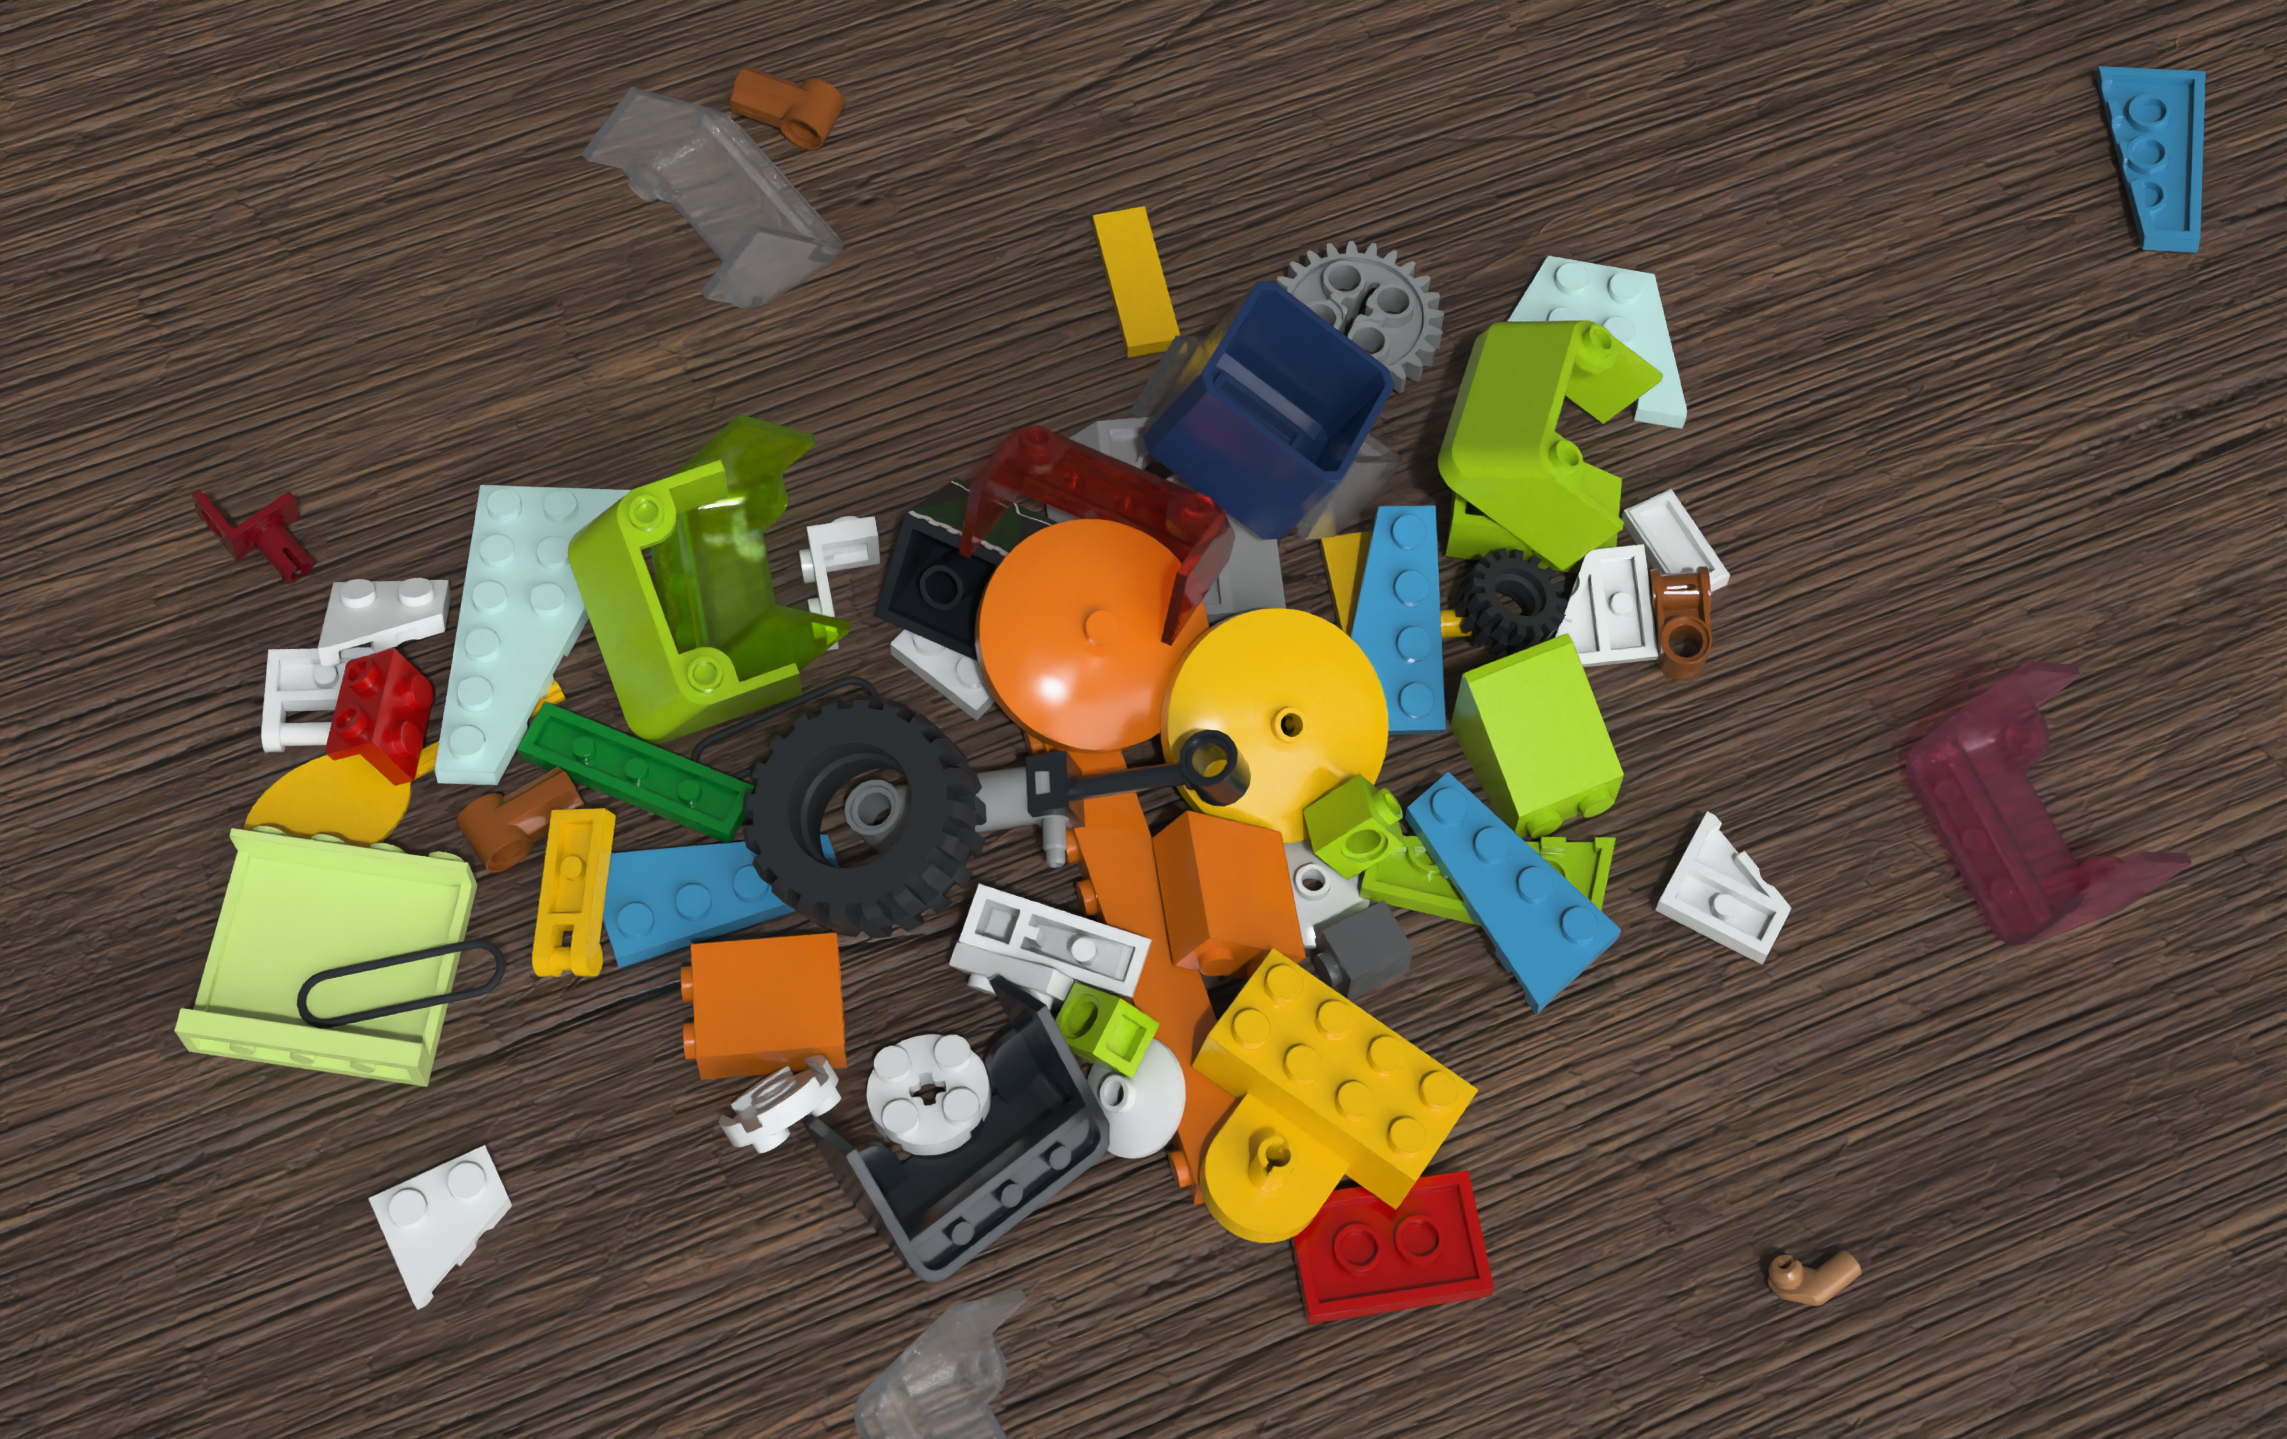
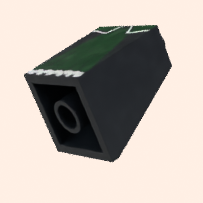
[874,478,1057,661]

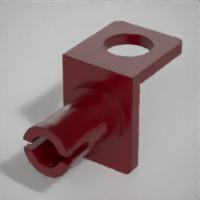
[192,489,315,584]

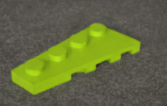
[1359,836,1616,926]

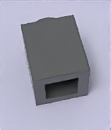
[1314,900,1414,1001]

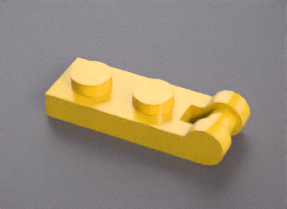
[532,808,616,977]

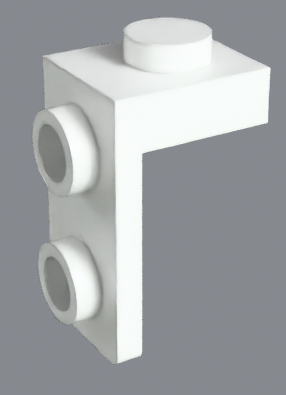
[799,516,880,651]

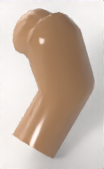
[1768,1250,1862,1306]

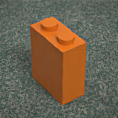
[1152,810,1306,981]
[681,932,847,1080]

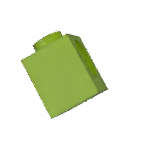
[1303,774,1405,880]
[1055,982,1160,1079]

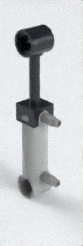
[844,730,1251,868]

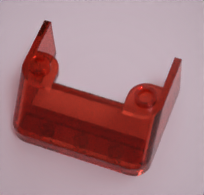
[959,425,1235,646]

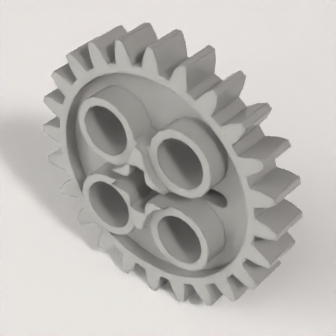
[1276,241,1444,393]

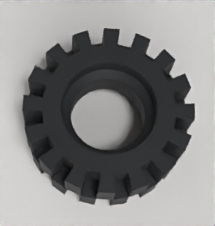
[1455,548,1567,657]

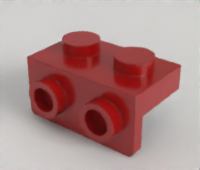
[325,648,435,786]

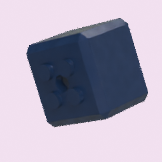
[1143,281,1394,540]

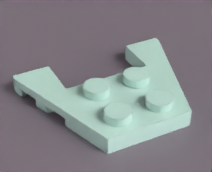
[1508,256,1687,429]

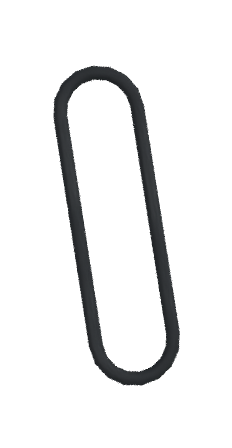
[691,676,880,780]
[297,939,505,1028]

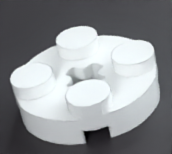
[867,1034,991,1155]
[719,1055,841,1153]

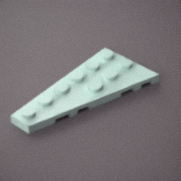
[435,485,631,785]

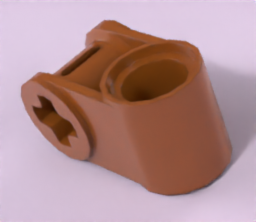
[1648,566,1712,680]

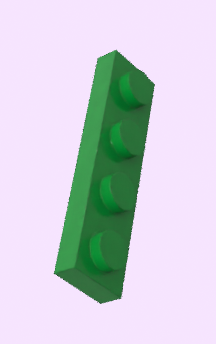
[517,701,755,843]

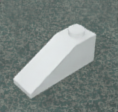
[959,884,1152,999]

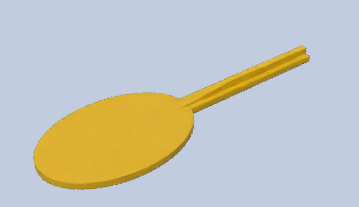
[243,679,566,848]

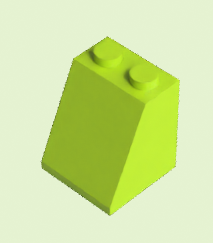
[1450,633,1624,839]

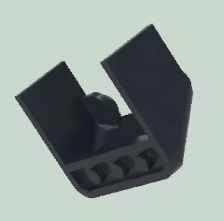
[802,974,1110,1282]

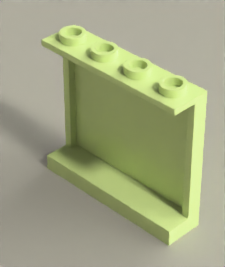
[174,826,478,1087]

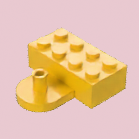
[1192,948,1478,1243]

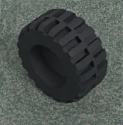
[742,696,987,939]

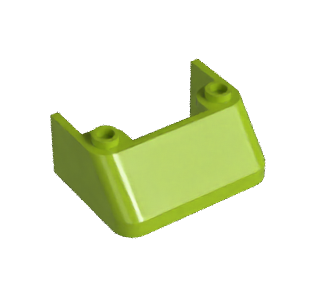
[1438,320,1663,571]
[568,460,802,745]

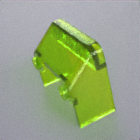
[651,414,851,682]

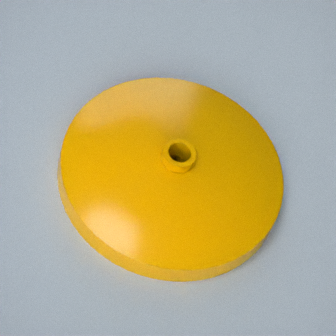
[1160,608,1389,843]

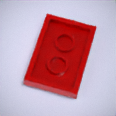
[1291,1170,1494,1325]

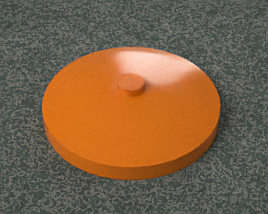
[975,519,1209,754]

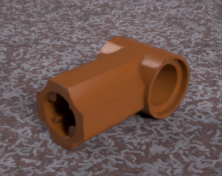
[730,67,845,150]
[457,766,585,873]

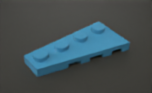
[2096,66,2206,253]
[1350,506,1446,735]
[1405,772,1621,1015]
[603,834,840,968]

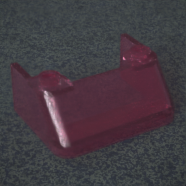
[1906,660,2192,945]

